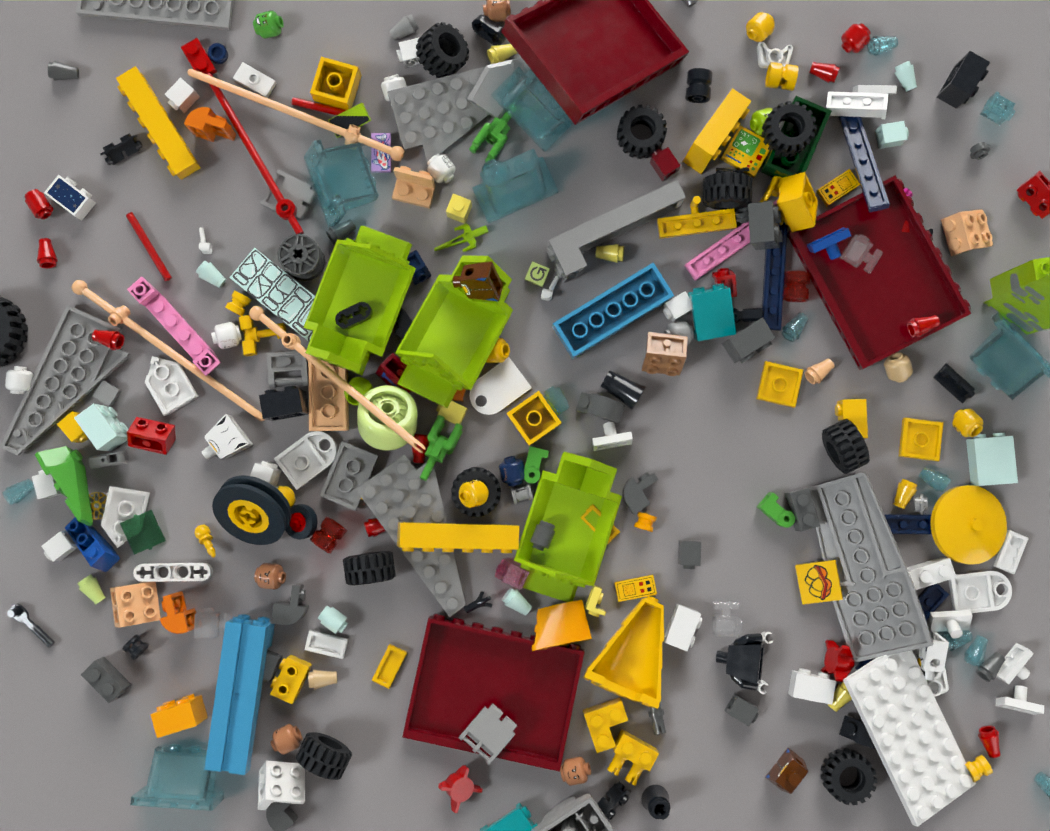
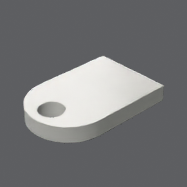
[469,357,532,415]
[274,431,338,490]
[948,570,1012,613]

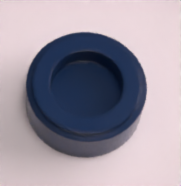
[208,43,228,64]

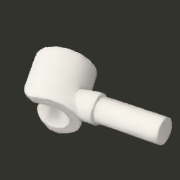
[199,227,212,254]
[541,276,559,301]

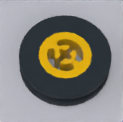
[212,475,292,545]

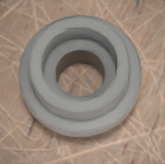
[914,494,928,514]

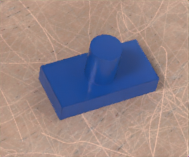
[807,228,851,260]

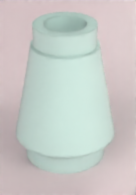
[894,61,917,92]
[196,261,227,288]
[502,588,532,615]

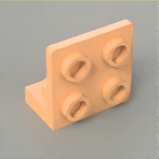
[392,166,435,209]
[110,582,161,628]

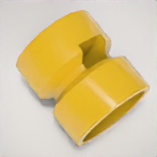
[765,62,798,91]

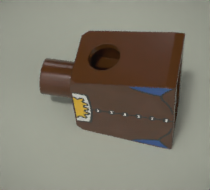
[453,261,503,301]
[765,748,808,794]

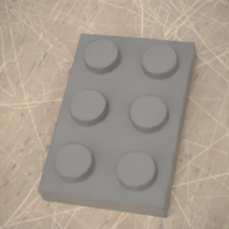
[319,441,379,511]

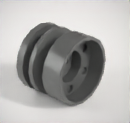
[278,234,325,281]

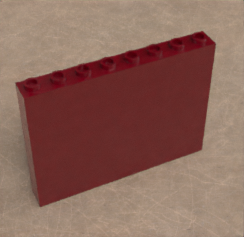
[501,0,689,125]
[787,175,971,370]
[402,614,585,772]

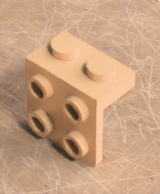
[941,209,993,256]

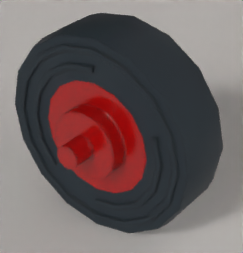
[285,504,318,540]

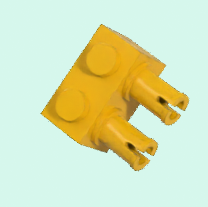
[607,729,659,786]

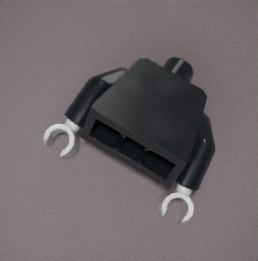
[716,631,773,694]

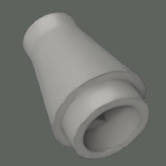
[389,15,419,40]

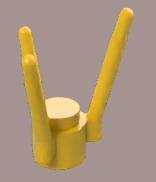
[759,176,784,225]

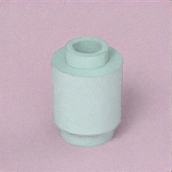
[318,606,348,634]

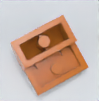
[184,107,236,142]
[159,591,200,634]

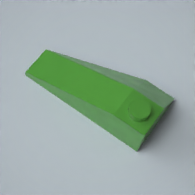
[35,446,93,526]

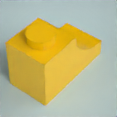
[835,399,868,439]

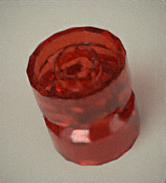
[783,271,810,302]
[310,516,347,554]

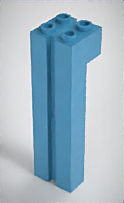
[204,614,275,775]

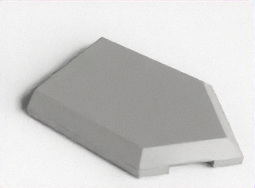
[467,60,519,119]

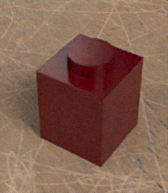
[650,147,681,181]

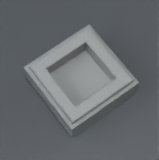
[93,380,122,407]

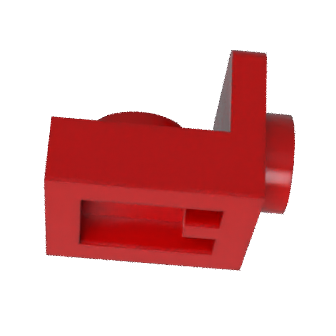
[712,268,737,297]

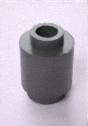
[530,520,555,551]

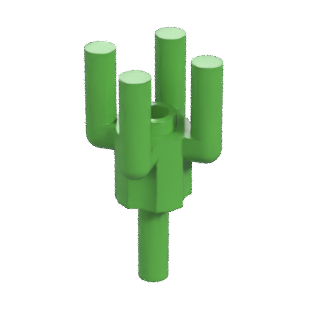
[469,103,518,165]
[419,415,463,481]

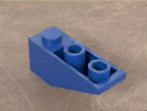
[64,517,121,572]

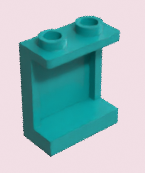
[688,284,736,341]
[480,803,538,831]

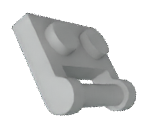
[267,351,308,389]

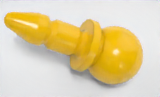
[194,525,216,558]

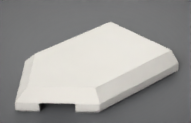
[145,356,199,416]
[101,486,150,548]

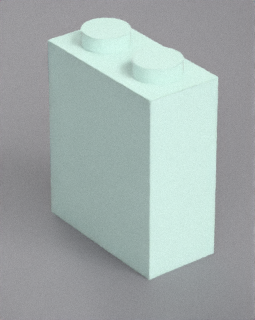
[966,433,1018,486]

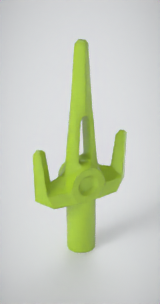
[434,223,489,252]

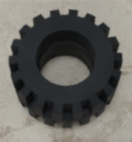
[416,22,469,78]
[762,101,817,157]
[617,104,667,159]
[703,172,753,210]
[822,419,870,474]
[451,467,501,517]
[343,551,396,585]
[295,732,352,780]
[820,748,877,805]

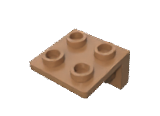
[642,332,688,376]

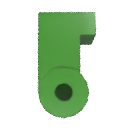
[524,446,549,483]
[756,492,795,528]

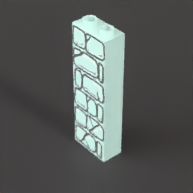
[229,248,315,342]

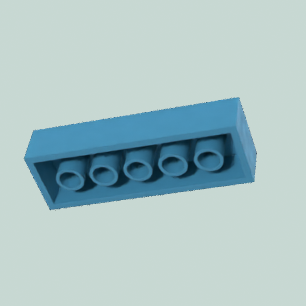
[552,262,674,360]

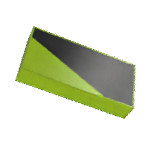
[328,103,372,138]

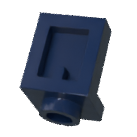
[407,250,431,285]

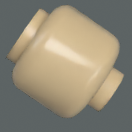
[884,352,913,383]

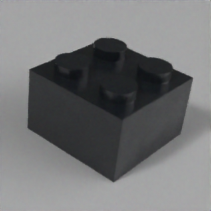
[937,51,990,108]
[259,386,309,421]

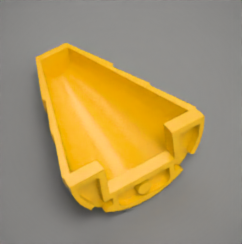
[583,596,664,709]

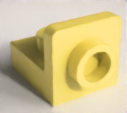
[585,585,606,617]

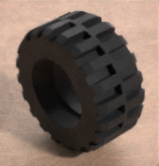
[0,297,28,367]

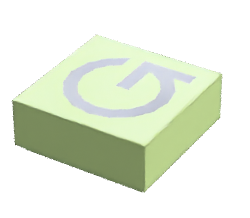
[525,261,550,287]

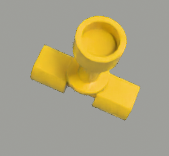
[239,315,287,357]

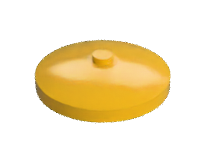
[930,485,1007,564]

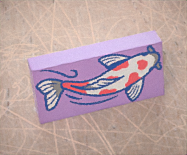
[371,133,391,173]

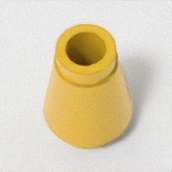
[893,478,917,509]

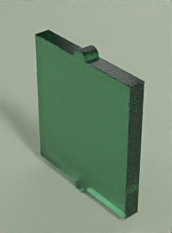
[120,510,166,555]

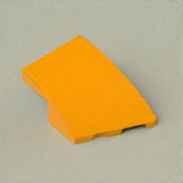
[532,600,592,651]

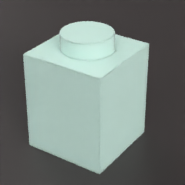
[875,121,909,149]

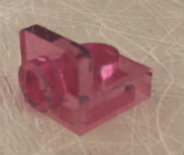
[495,559,530,590]

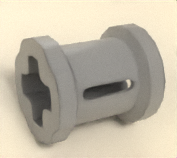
[510,483,533,505]

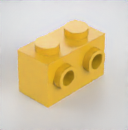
[270,655,312,704]

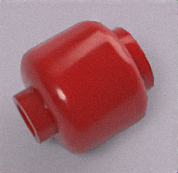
[841,23,871,53]

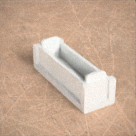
[826,92,888,119]

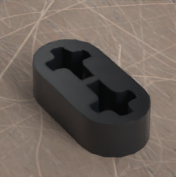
[472,15,506,46]
[335,302,373,329]

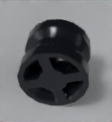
[122,635,149,660]

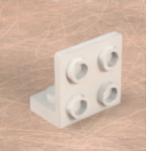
[258,760,305,810]

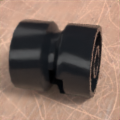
[685,68,712,103]

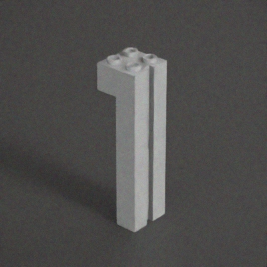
[546,180,686,283]

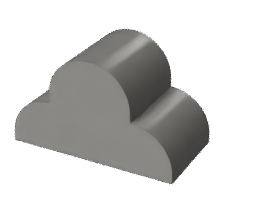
[531,794,615,831]

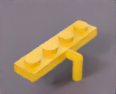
[657,196,737,239]

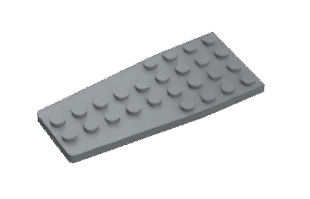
[809,472,934,663]

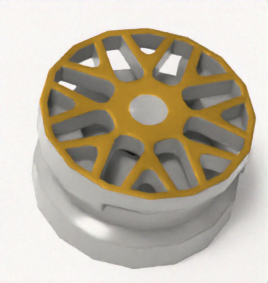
[89,492,108,520]

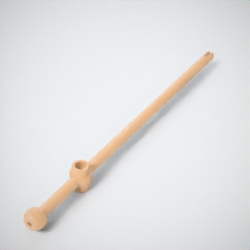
[187,69,405,161]
[71,280,265,421]
[249,306,426,453]

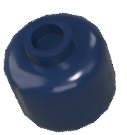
[499,456,525,486]

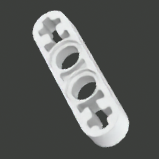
[133,563,213,582]

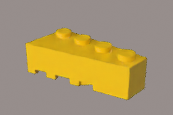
[682,88,751,174]

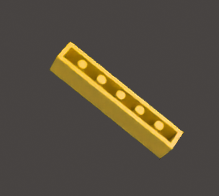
[116,66,201,180]
[397,522,519,553]

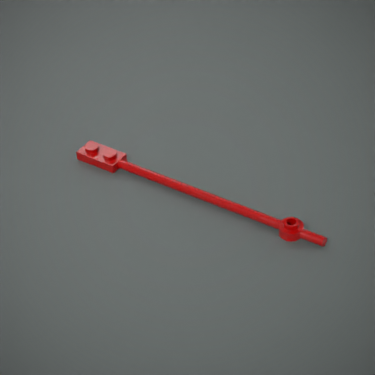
[181,38,304,234]

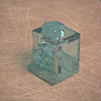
[980,91,1016,125]

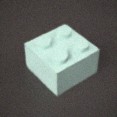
[74,403,128,452]

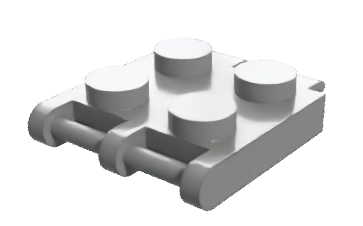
[260,170,317,221]
[458,703,517,765]

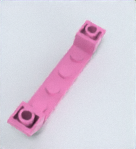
[127,276,221,376]

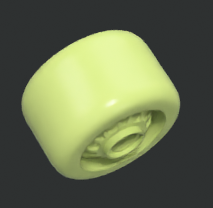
[357,385,418,451]

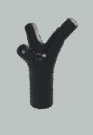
[464,591,492,613]

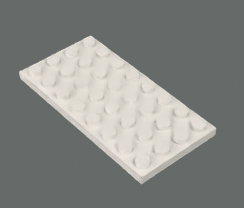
[843,650,976,827]

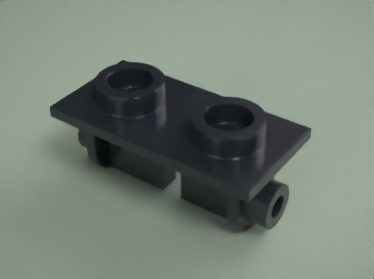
[100,133,143,165]
[933,363,975,404]
[597,781,631,821]

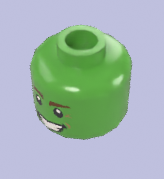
[253,10,284,39]

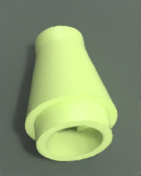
[77,574,106,605]

